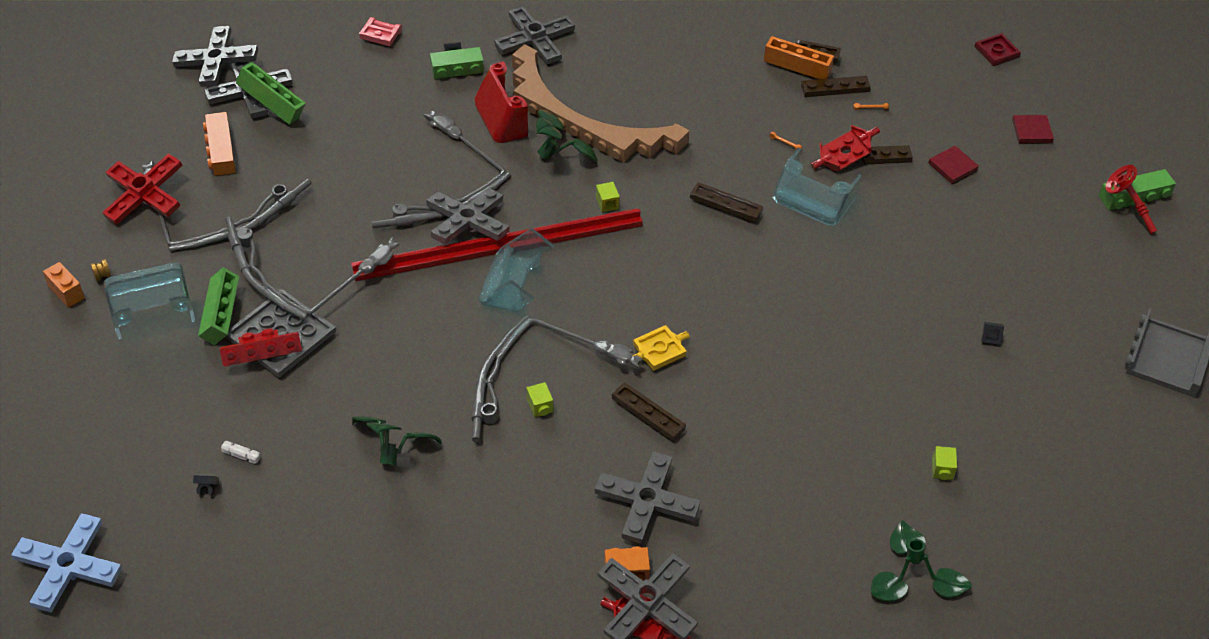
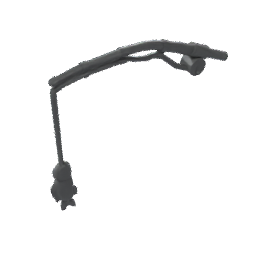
[371,111,511,229]
[142,161,312,252]
[225,217,400,320]
[471,315,643,442]

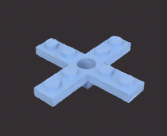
[11,513,122,612]

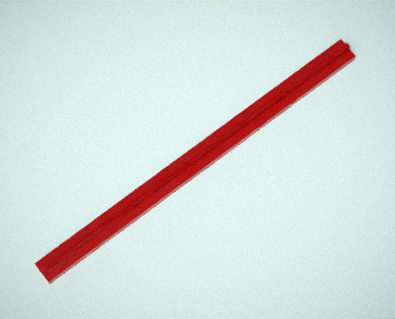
[351,209,643,281]

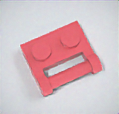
[359,17,402,46]

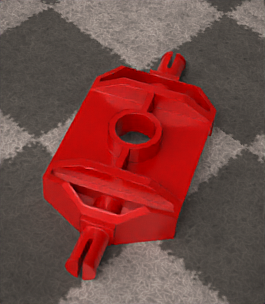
[811,125,880,171]
[600,595,691,639]

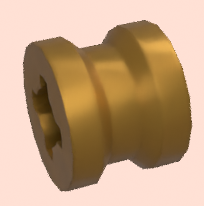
[90,259,111,282]

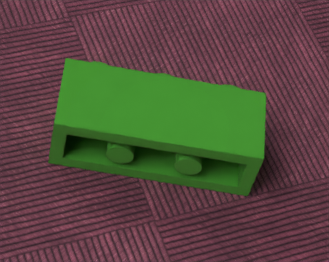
[430,47,484,79]

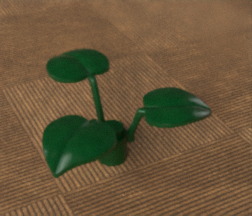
[536,110,597,163]
[352,416,442,465]
[871,520,972,602]

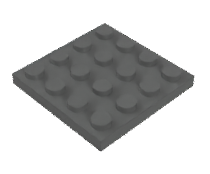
[225,289,336,378]

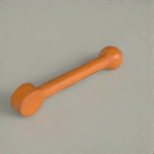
[853,103,889,110]
[769,132,802,151]

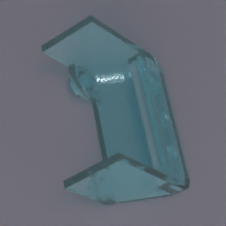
[773,148,862,225]
[478,228,554,312]
[103,263,196,339]

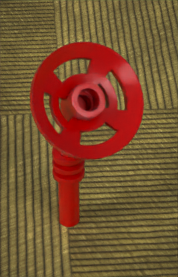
[1105,165,1157,234]

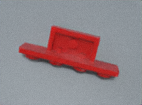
[220,329,302,367]

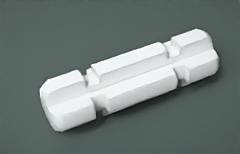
[221,441,261,464]

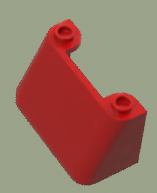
[474,61,528,143]

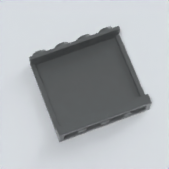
[1125,308,1209,398]

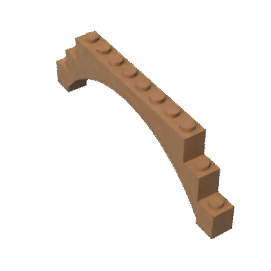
[512,44,690,163]

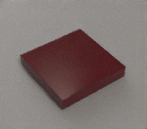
[974,33,1021,66]
[1012,115,1054,143]
[928,146,979,184]

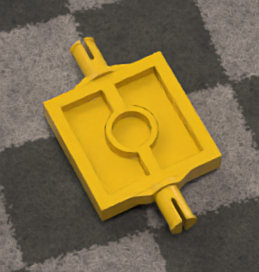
[632,325,690,371]

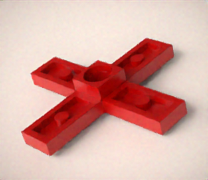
[102,153,183,225]

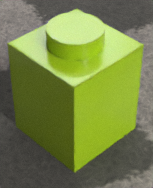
[596,182,620,212]
[526,382,553,417]
[932,446,957,480]

